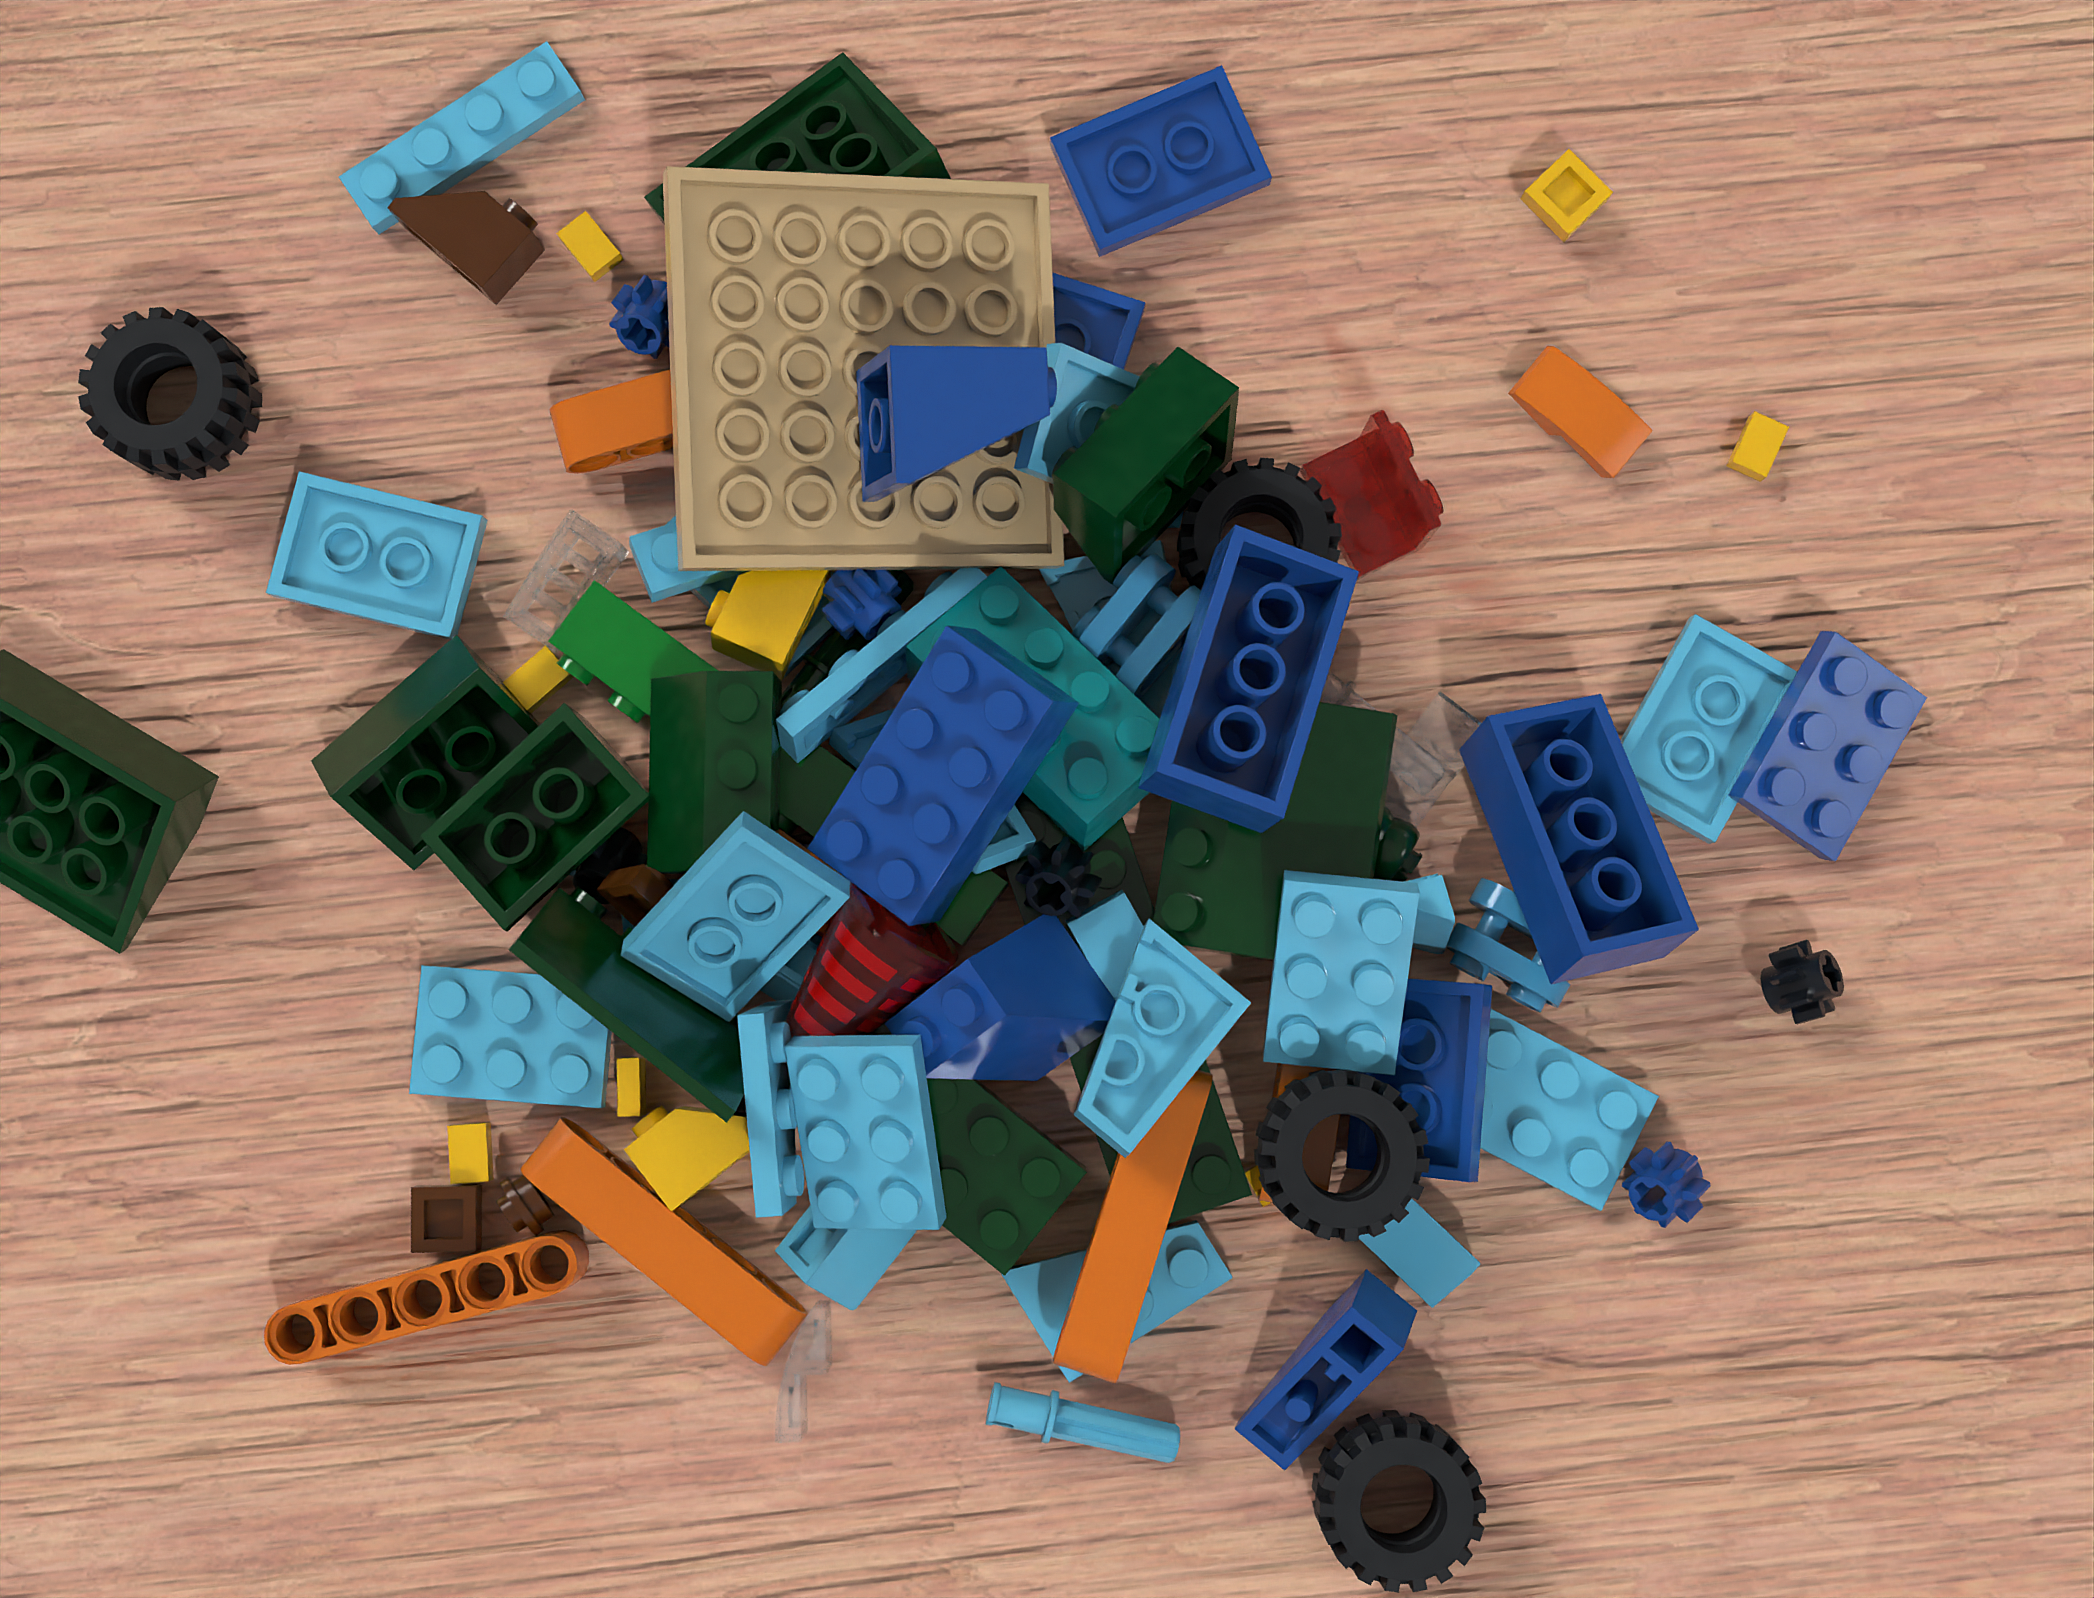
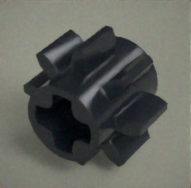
[569,827,647,904]
[1015,836,1102,918]
[1760,940,1844,1025]

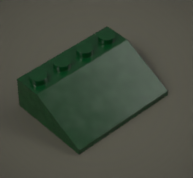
[644,52,951,225]
[0,649,219,954]
[1153,702,1398,961]
[508,886,744,1123]

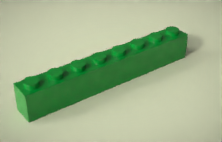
[548,580,1009,949]

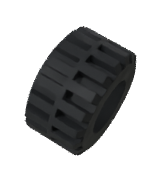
[78,307,262,481]
[1177,457,1342,590]
[1254,1069,1430,1242]
[1312,1410,1486,1593]

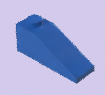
[1235,1269,1417,1470]

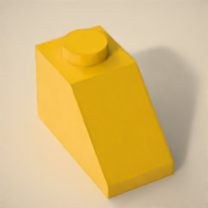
[705,570,835,680]
[623,1105,750,1211]

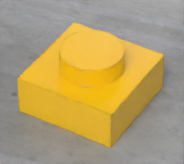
[1520,149,1613,242]

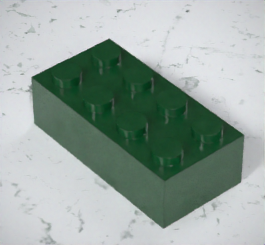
[861,1010,1087,1276]

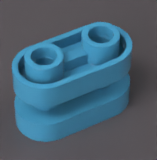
[1072,553,1201,699]
[1446,878,1570,1013]

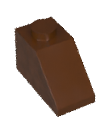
[387,191,545,305]

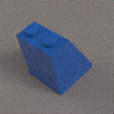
[856,345,1057,502]
[885,914,1116,1081]

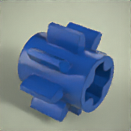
[609,275,669,359]
[822,569,902,640]
[1622,1141,1710,1228]

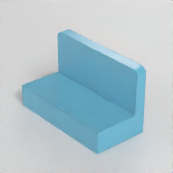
[775,1206,917,1310]

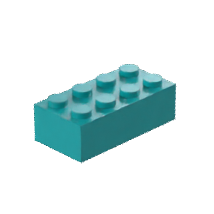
[906,567,1160,852]

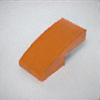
[1508,346,1653,478]

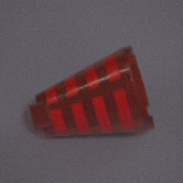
[784,882,958,1038]

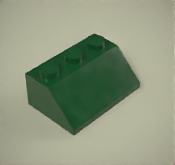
[1052,347,1239,585]
[311,635,540,871]
[647,671,782,874]
[420,703,652,932]

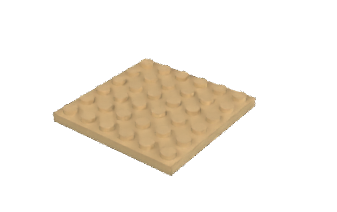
[663,166,1065,571]

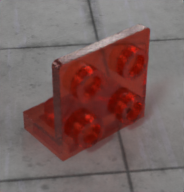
[1300,410,1444,580]

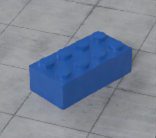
[1138,524,1359,833]
[807,625,1079,926]
[1459,694,1699,985]

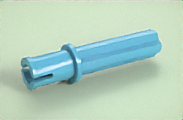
[985,1382,1181,1463]

